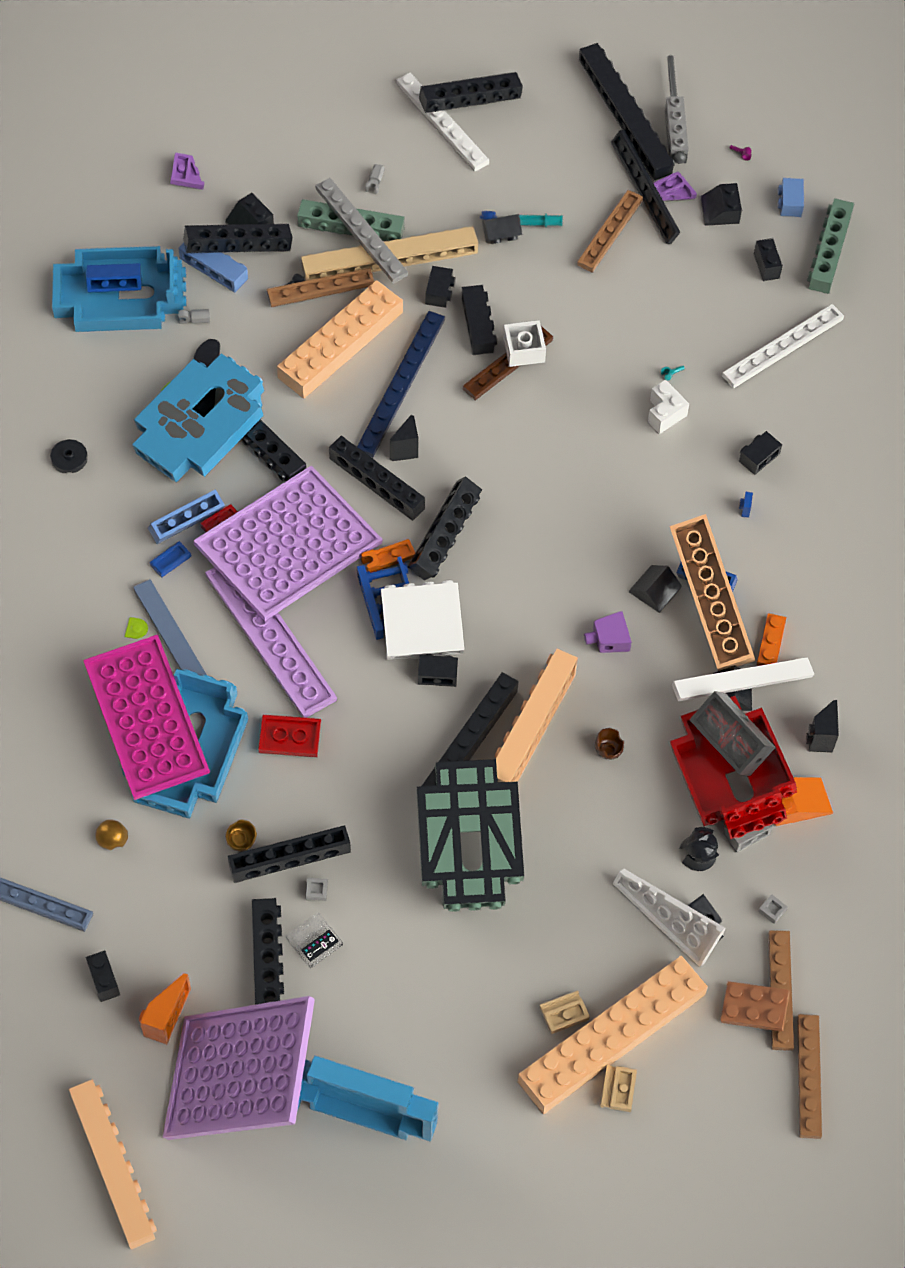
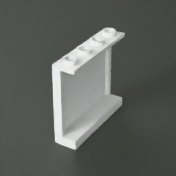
[381,580,464,660]

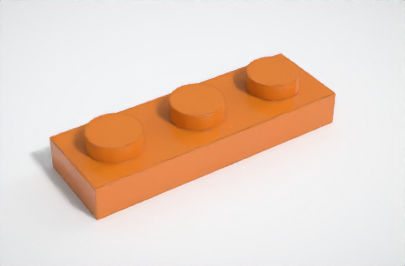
[757,613,787,666]

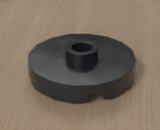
[50,439,88,473]

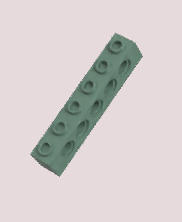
[807,198,855,294]
[297,199,405,241]

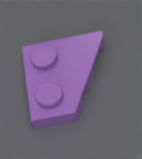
[170,152,204,190]

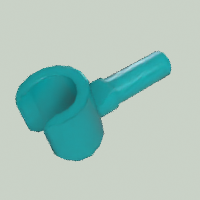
[661,366,685,381]

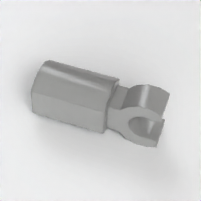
[366,164,385,194]
[179,309,210,324]

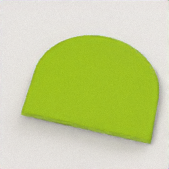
[125,617,148,639]

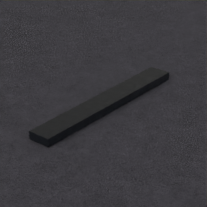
[611,130,681,244]

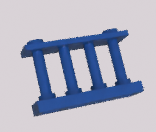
[357,556,409,640]

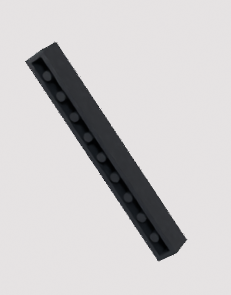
[579,43,675,181]

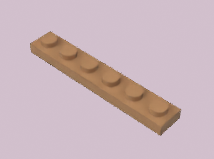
[577,190,643,273]
[267,268,375,307]
[768,930,794,1051]
[797,1014,822,1139]

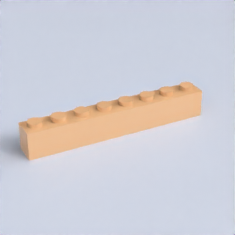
[69,1079,157,1249]

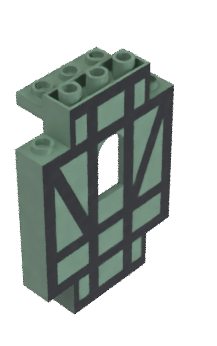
[417,759,524,912]

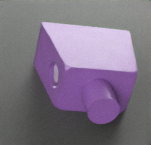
[584,611,632,653]

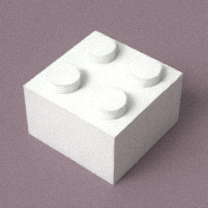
[503,320,546,367]

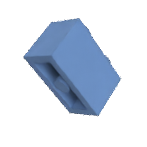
[778,178,804,217]

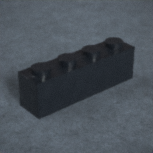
[461,285,497,355]

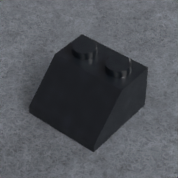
[701,183,742,226]
[225,192,274,225]
[806,700,839,753]

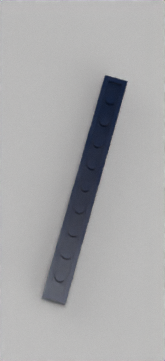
[357,311,445,458]

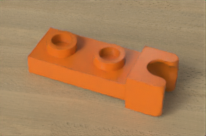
[361,539,415,573]

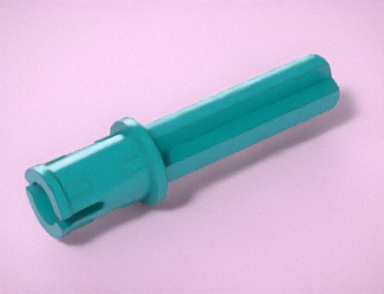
[519,213,563,227]

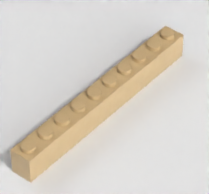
[301,226,478,281]

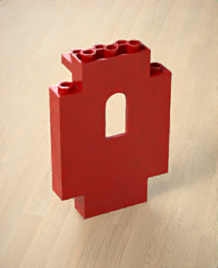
[670,696,798,839]

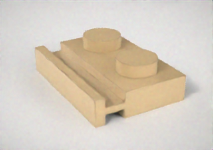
[540,991,590,1034]
[601,1065,637,1112]

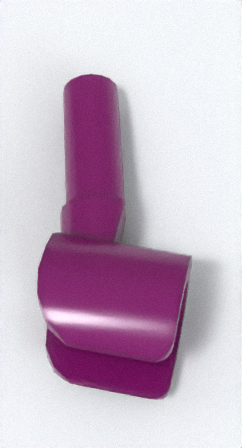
[730,145,752,161]

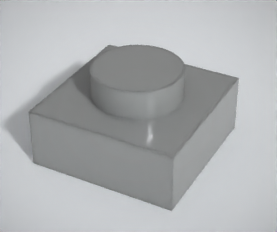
[306,878,328,901]
[759,895,788,924]

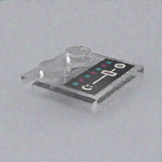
[286,912,343,969]

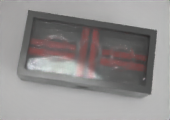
[690,691,775,776]

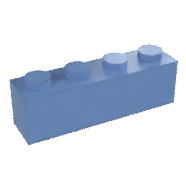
[178,243,248,292]
[148,489,225,544]

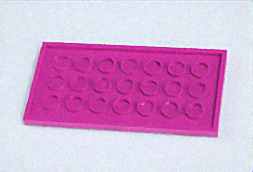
[83,634,210,800]

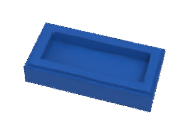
[150,541,192,577]

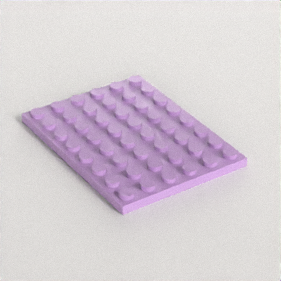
[194,466,383,621]
[163,996,315,1140]

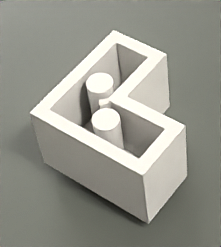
[648,380,689,434]

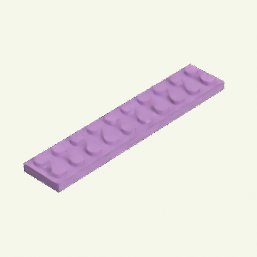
[205,567,337,718]

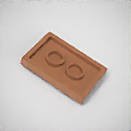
[721,981,790,1032]

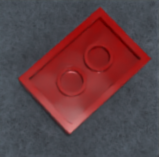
[258,715,321,757]

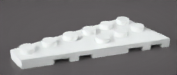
[613,869,726,967]

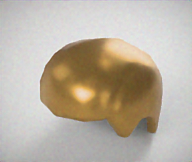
[95,819,128,850]
[225,819,257,852]

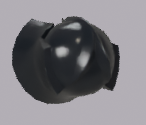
[679,827,719,871]

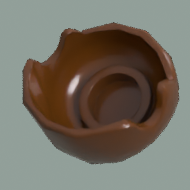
[595,728,624,760]

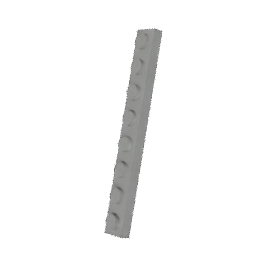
[315,178,408,283]

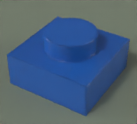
[739,492,753,518]

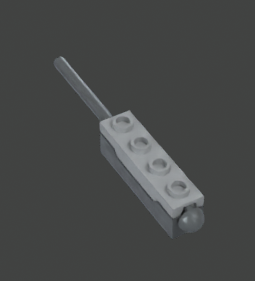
[665,55,688,164]

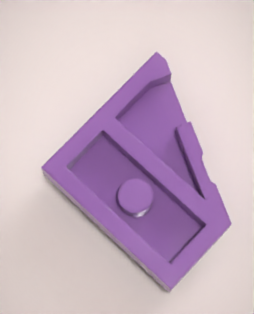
[654,171,697,201]

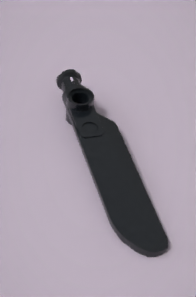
[193,339,220,417]

